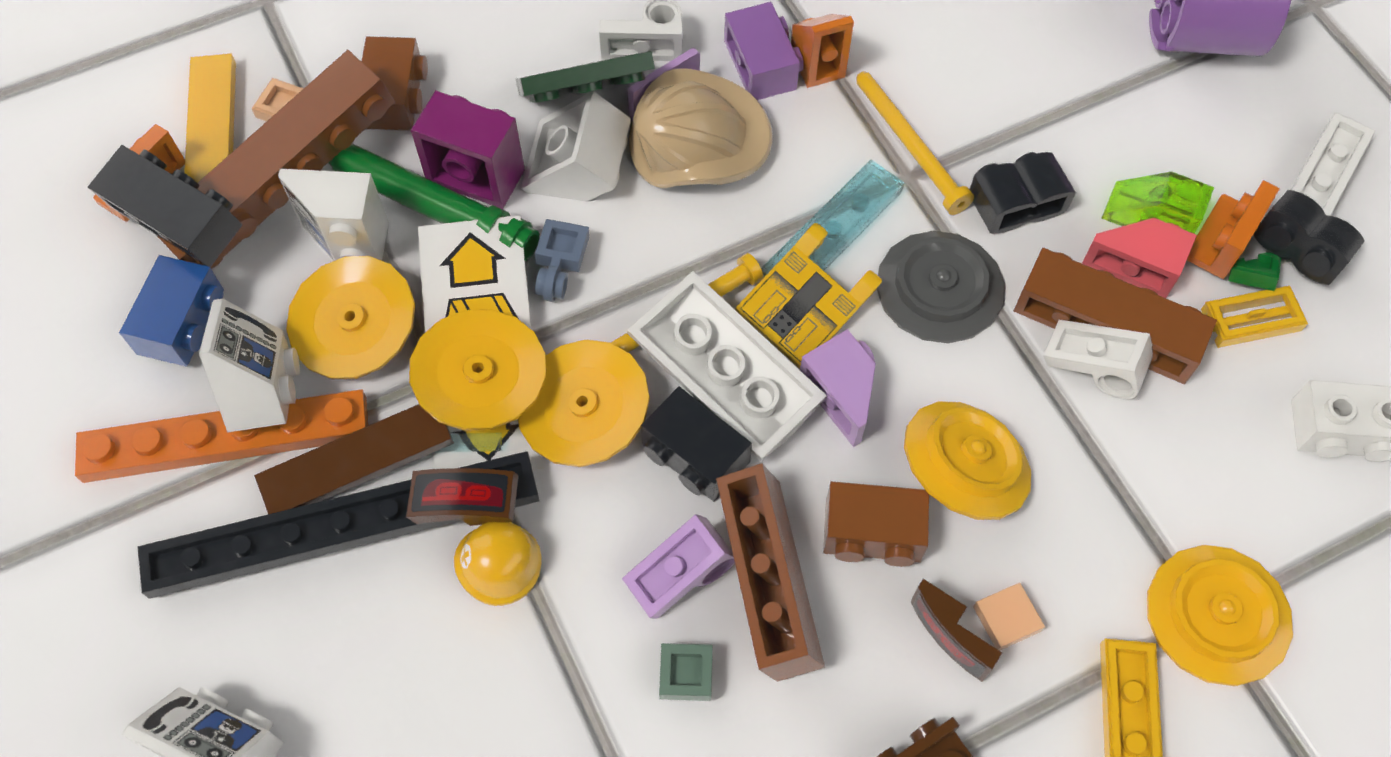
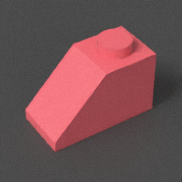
[1082,218,1197,298]

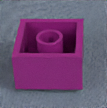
[411,90,525,209]

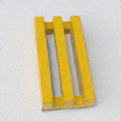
[1201,285,1308,348]

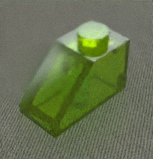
[1101,171,1214,234]

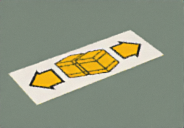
[418,215,544,469]

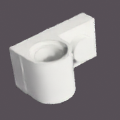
[599,0,683,61]
[1043,320,1153,399]

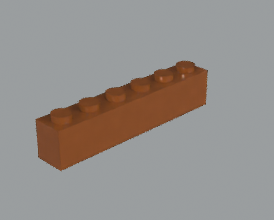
[157,50,395,269]

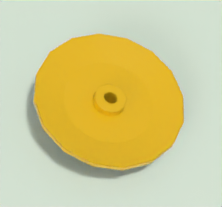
[286,256,415,379]
[409,309,546,431]
[518,340,650,467]
[904,401,1031,520]
[1147,545,1293,686]

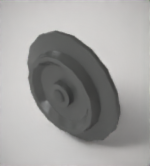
[877,231,1005,344]

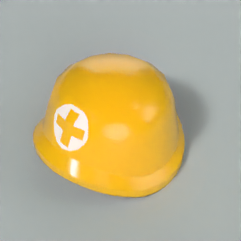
[454,522,542,606]

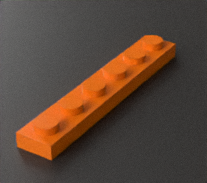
[75,389,369,483]

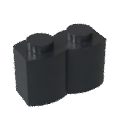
[969,152,1076,234]
[1253,190,1365,285]

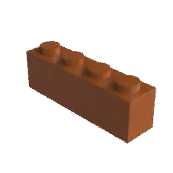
[1013,247,1217,385]
[716,463,825,682]

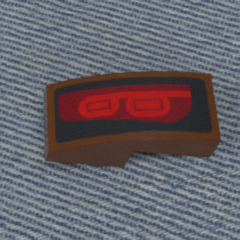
[406,468,518,526]
[910,579,1002,682]

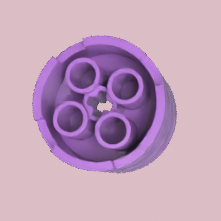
[1149,0,1291,56]

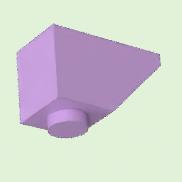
[800,329,876,447]

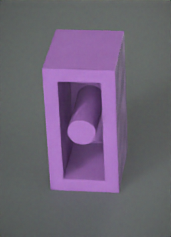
[724,2,803,100]

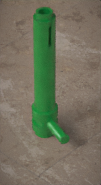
[328,143,540,262]

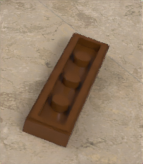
[254,404,454,514]

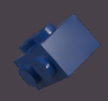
[119,255,224,367]

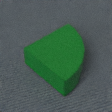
[1228,252,1282,291]

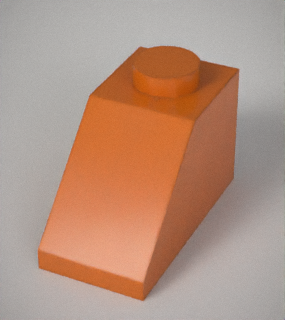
[791,14,854,88]

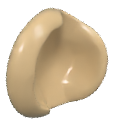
[629,68,772,189]

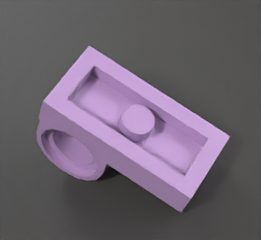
[622,514,735,619]

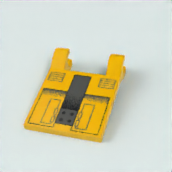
[735,223,882,369]

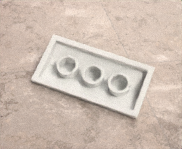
[627,271,827,461]

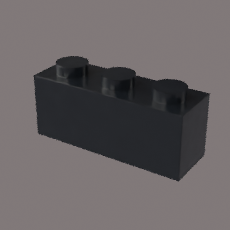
[87,145,243,267]

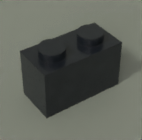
[641,386,752,502]

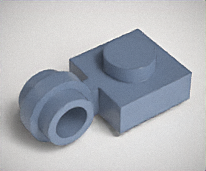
[535,219,589,302]

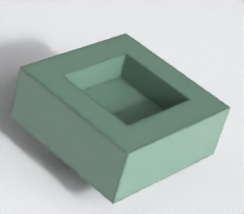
[659,643,713,701]

